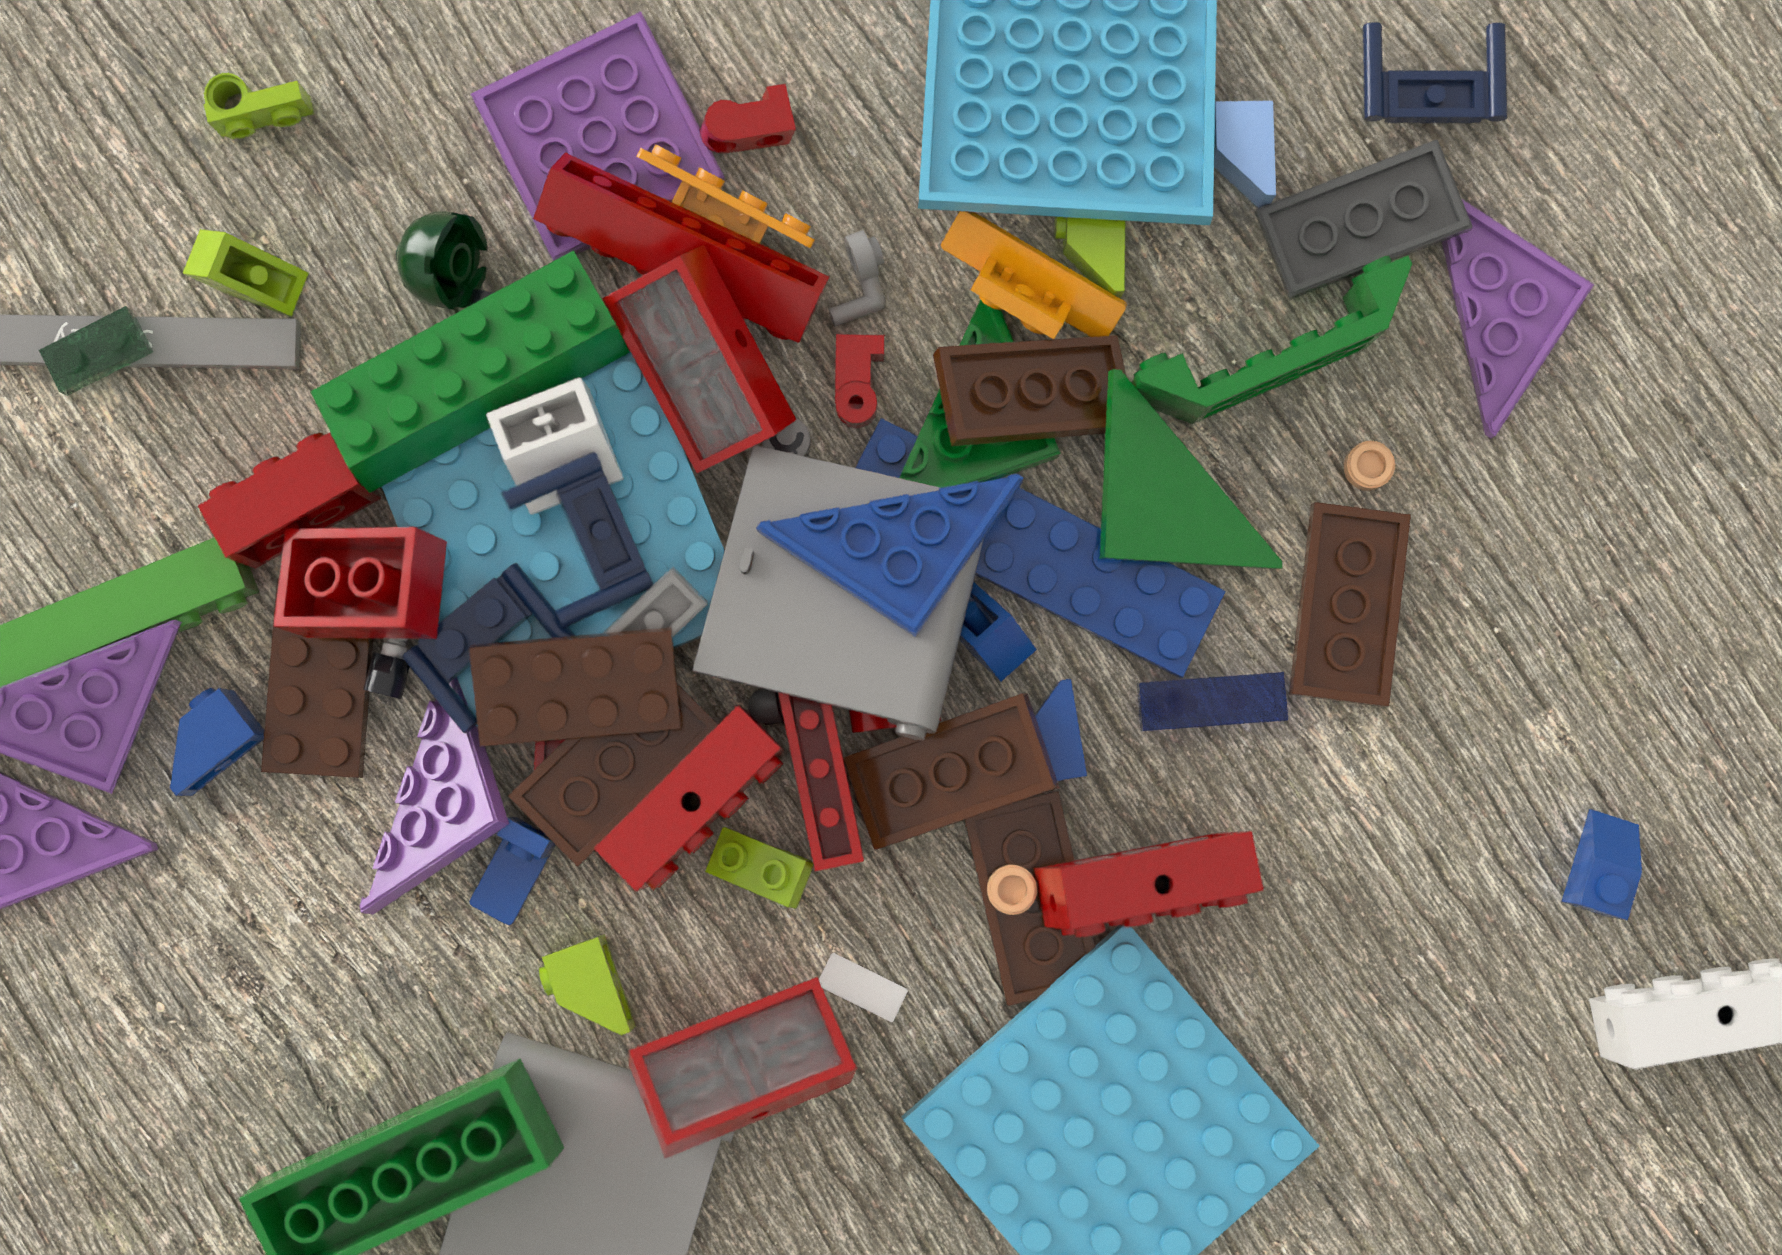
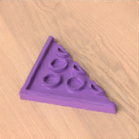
[1442,199,1594,438]
[0,619,182,794]
[359,677,509,915]
[0,772,158,910]

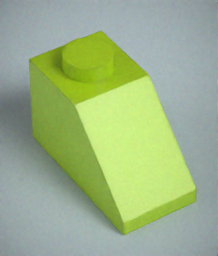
[1054,217,1125,299]
[182,229,309,317]
[539,934,636,1035]

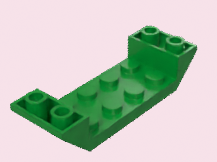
[1132,255,1412,424]

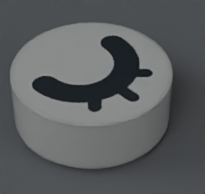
[762,418,811,457]

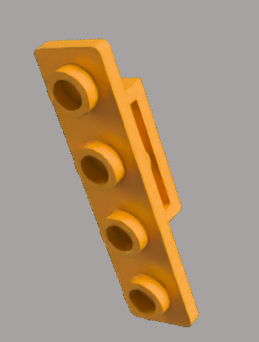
[636,144,816,248]
[941,211,1127,339]

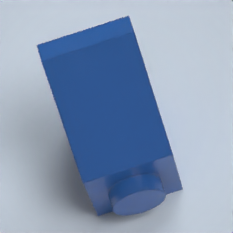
[959,581,1037,682]
[1035,679,1087,781]
[170,688,264,796]
[1561,809,1642,920]

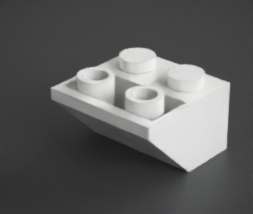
[486,377,624,515]

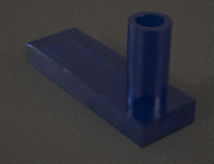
[1137,672,1288,732]

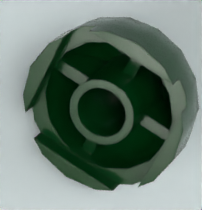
[396,211,488,310]

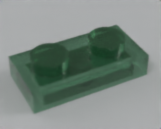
[39,306,153,396]

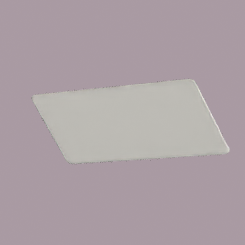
[819,953,908,1022]

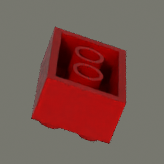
[197,432,382,569]
[273,527,447,639]

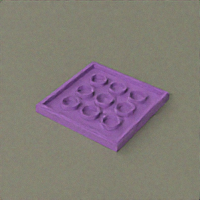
[471,12,726,261]

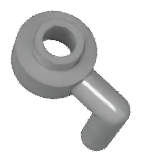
[828,230,886,327]

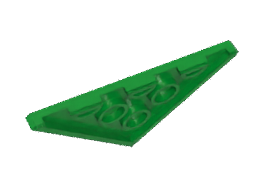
[899,299,1061,488]
[1100,369,1283,569]

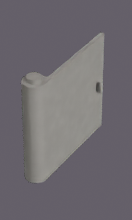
[692,445,984,740]
[439,1032,735,1255]

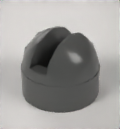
[748,688,784,725]

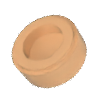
[1344,441,1395,491]
[987,864,1037,915]

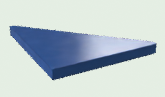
[756,474,1023,637]

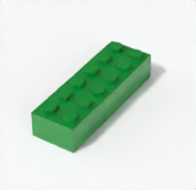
[310,250,630,493]
[238,1058,565,1255]

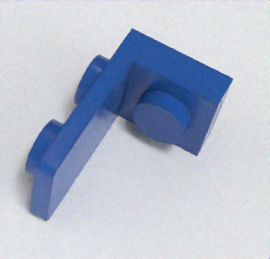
[469,817,556,925]

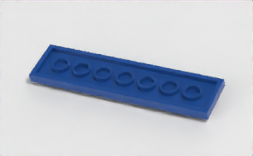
[855,418,1226,678]

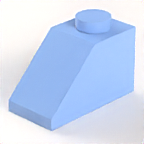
[1214,100,1276,208]

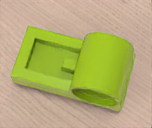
[203,73,314,139]
[705,827,814,909]

